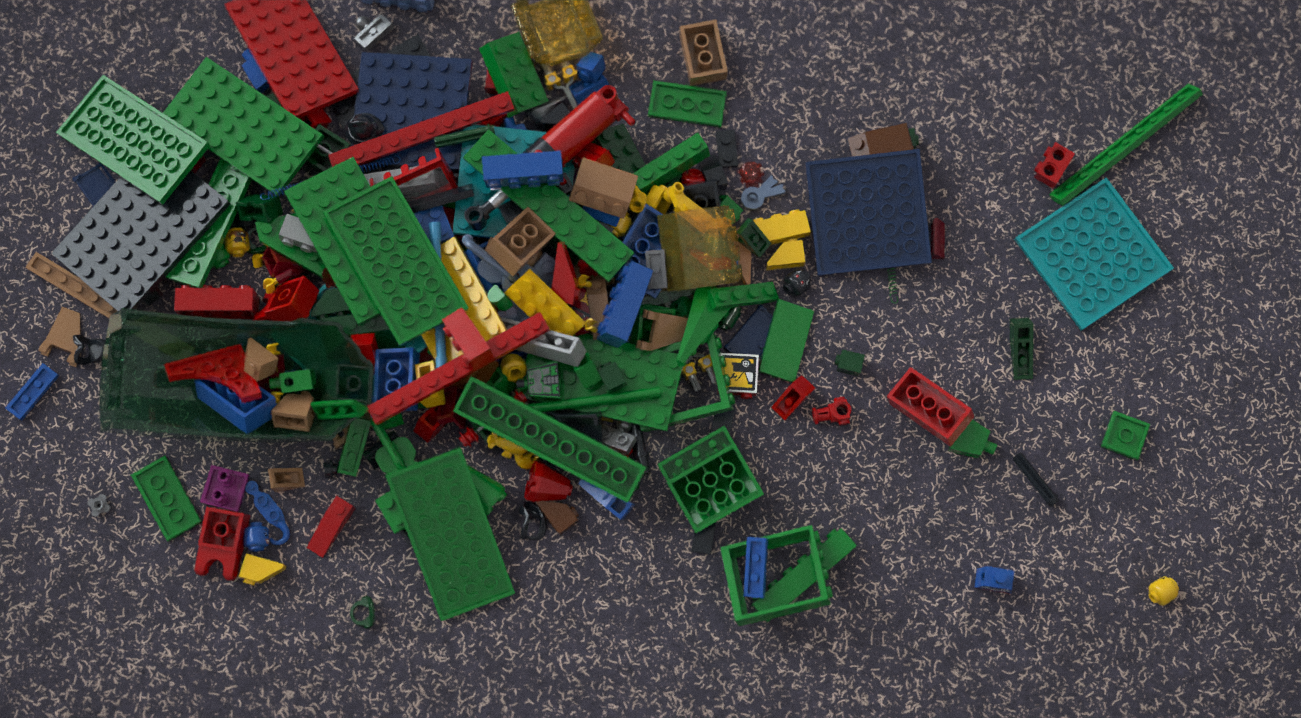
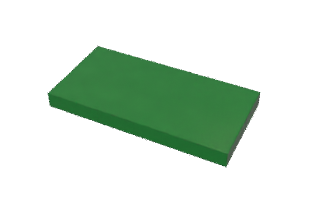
[648,80,727,128]
[758,299,814,383]
[131,456,202,542]

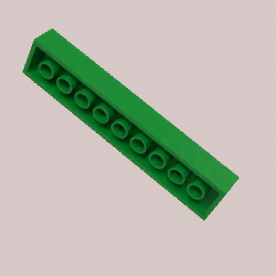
[453,376,647,503]

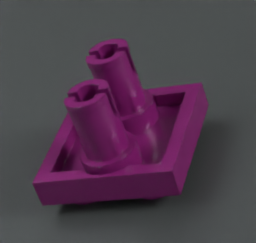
[200,465,250,512]

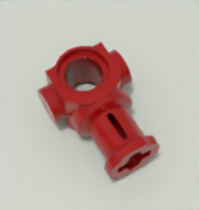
[812,397,851,426]

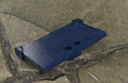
[73,163,115,207]
[724,304,773,357]

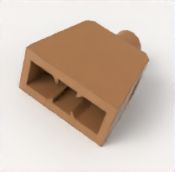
[271,391,315,432]

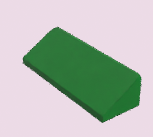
[310,399,369,419]

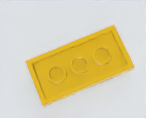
[504,268,586,336]

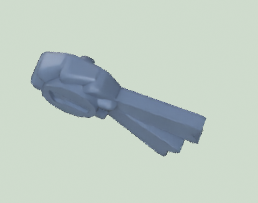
[741,176,786,210]

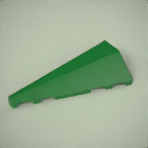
[677,286,731,367]

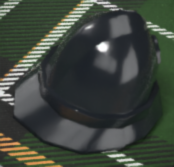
[344,113,385,145]

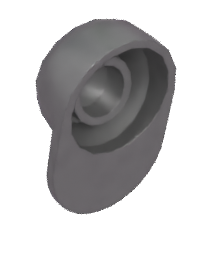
[527,96,566,124]

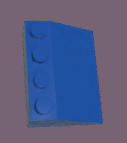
[614,204,690,299]

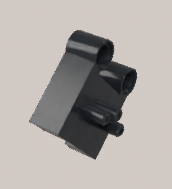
[543,410,603,468]

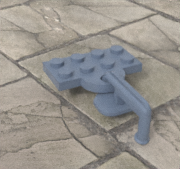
[462,234,555,322]

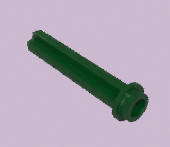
[434,124,495,148]

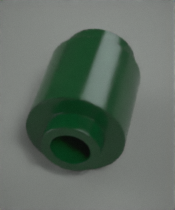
[718,306,742,331]

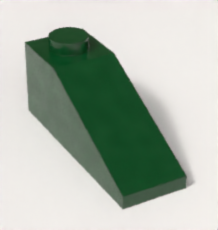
[1010,318,1034,380]

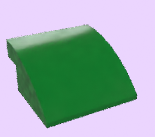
[657,426,764,533]

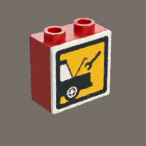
[717,353,759,399]

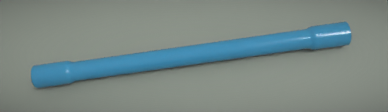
[429,222,447,368]

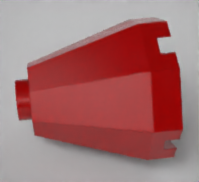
[524,460,573,502]

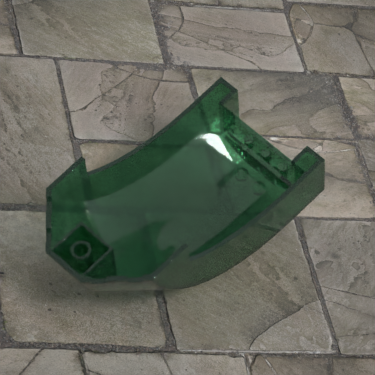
[99,308,374,442]

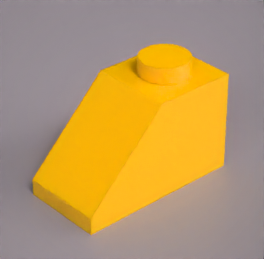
[766,238,805,270]
[239,554,286,585]

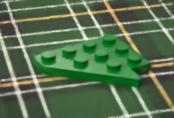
[255,213,330,281]

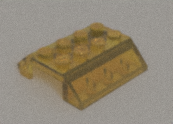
[510,0,603,66]
[657,206,743,292]

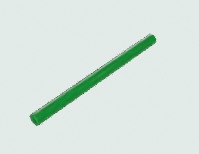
[528,387,662,412]

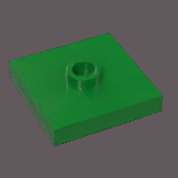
[1101,411,1150,461]

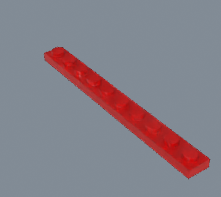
[328,91,515,167]
[367,312,550,426]

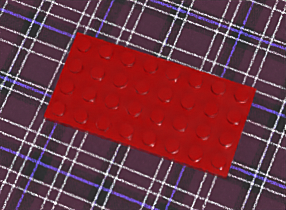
[225,0,359,119]

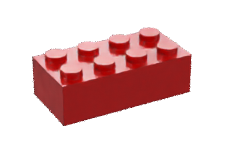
[174,285,259,319]
[887,367,974,447]

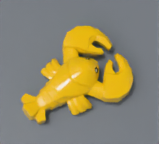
[487,432,540,469]

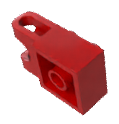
[251,276,320,332]
[194,507,250,581]

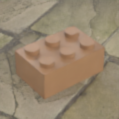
[679,20,728,86]
[485,207,556,276]

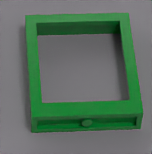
[640,333,735,432]
[720,525,833,626]

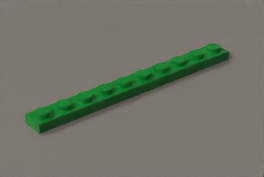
[1049,83,1203,206]

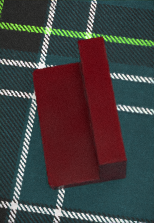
[436,385,466,429]

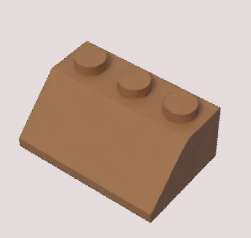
[569,157,638,219]

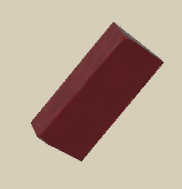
[931,218,945,259]

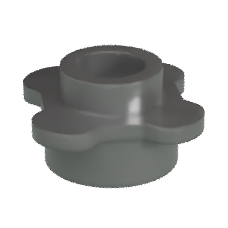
[88,494,110,517]

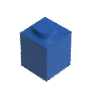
[576,50,606,84]

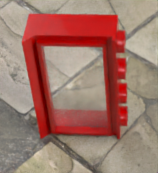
[369,148,458,201]

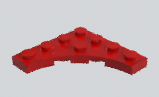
[164,344,262,403]

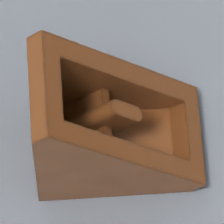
[268,468,305,492]

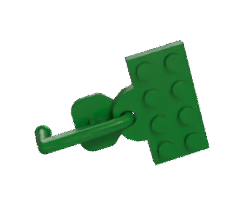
[370,418,418,534]

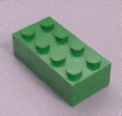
[479,32,549,118]

